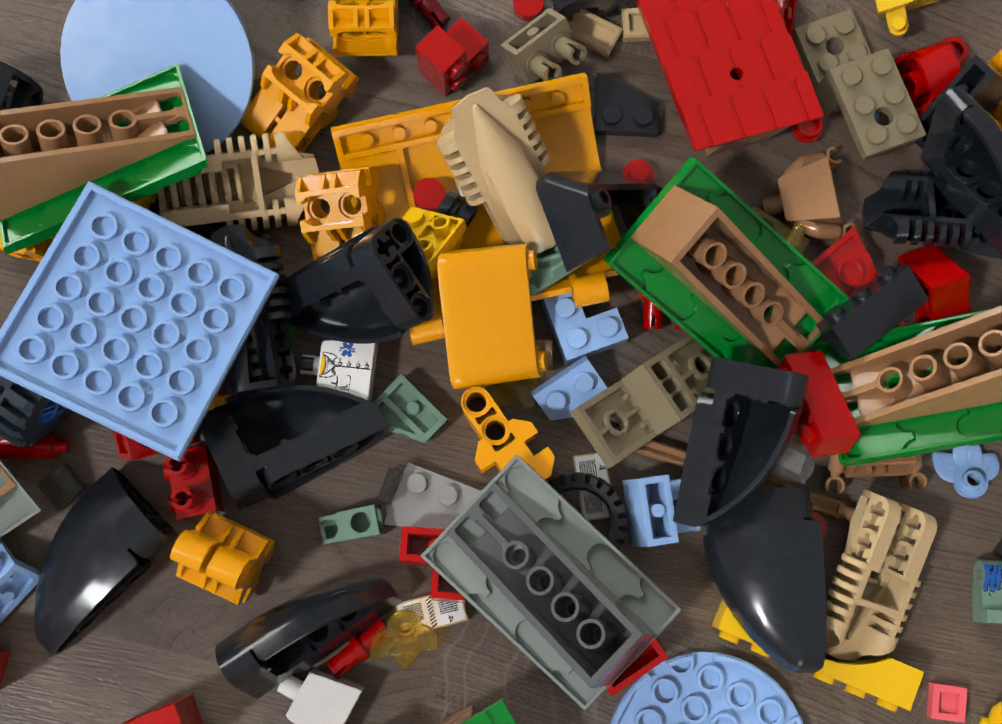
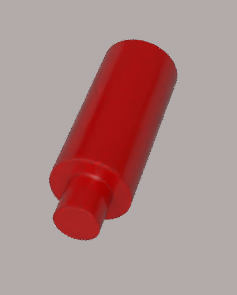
[0,434,70,459]

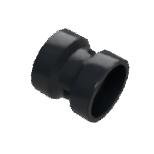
[436,189,479,227]

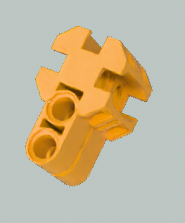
[328,0,399,56]
[241,33,359,153]
[295,166,385,260]
[461,387,555,480]
[170,512,276,605]

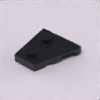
[594,73,659,138]

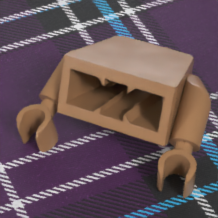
[762,146,856,240]
[821,454,927,494]

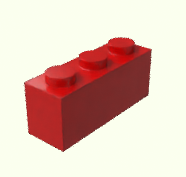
[778,351,861,458]

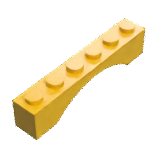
[712,599,924,713]

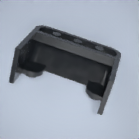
[536,171,663,272]

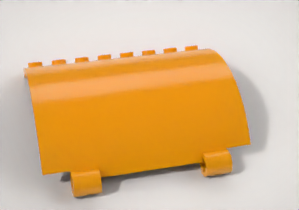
[331,72,621,345]

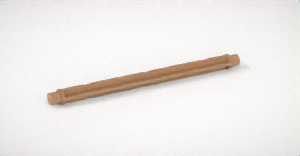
[616,427,855,522]

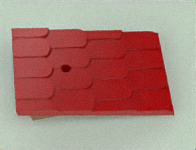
[635,0,824,156]

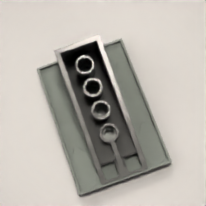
[421,454,683,710]

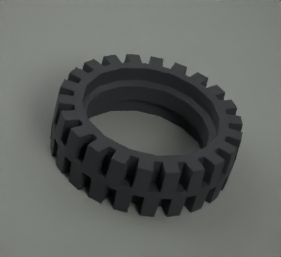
[548,472,628,550]

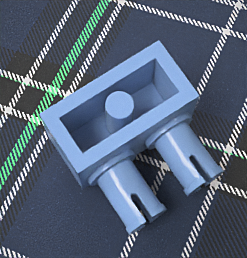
[622,475,701,547]

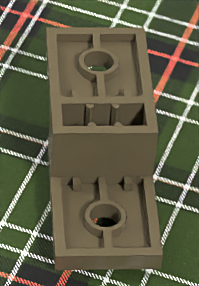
[792,8,926,160]
[570,335,715,469]

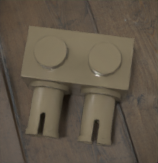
[500,8,587,84]

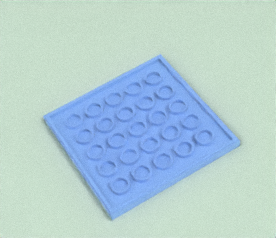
[0,181,279,462]

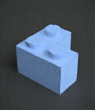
[542,293,629,366]

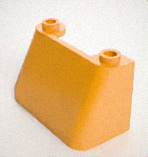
[437,243,548,389]

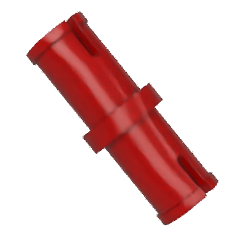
[326,618,393,679]

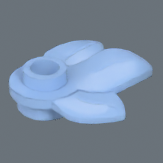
[932,445,1000,499]

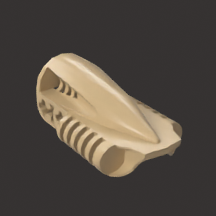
[436,87,556,254]
[157,131,319,231]
[825,489,937,661]

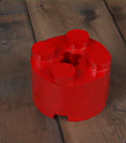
[894,42,961,116]

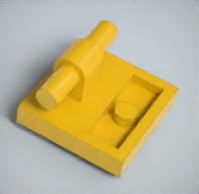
[875,0,942,38]
[402,206,467,281]

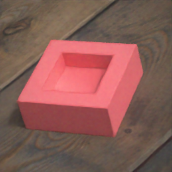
[926,682,967,723]

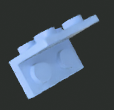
[0,537,40,623]

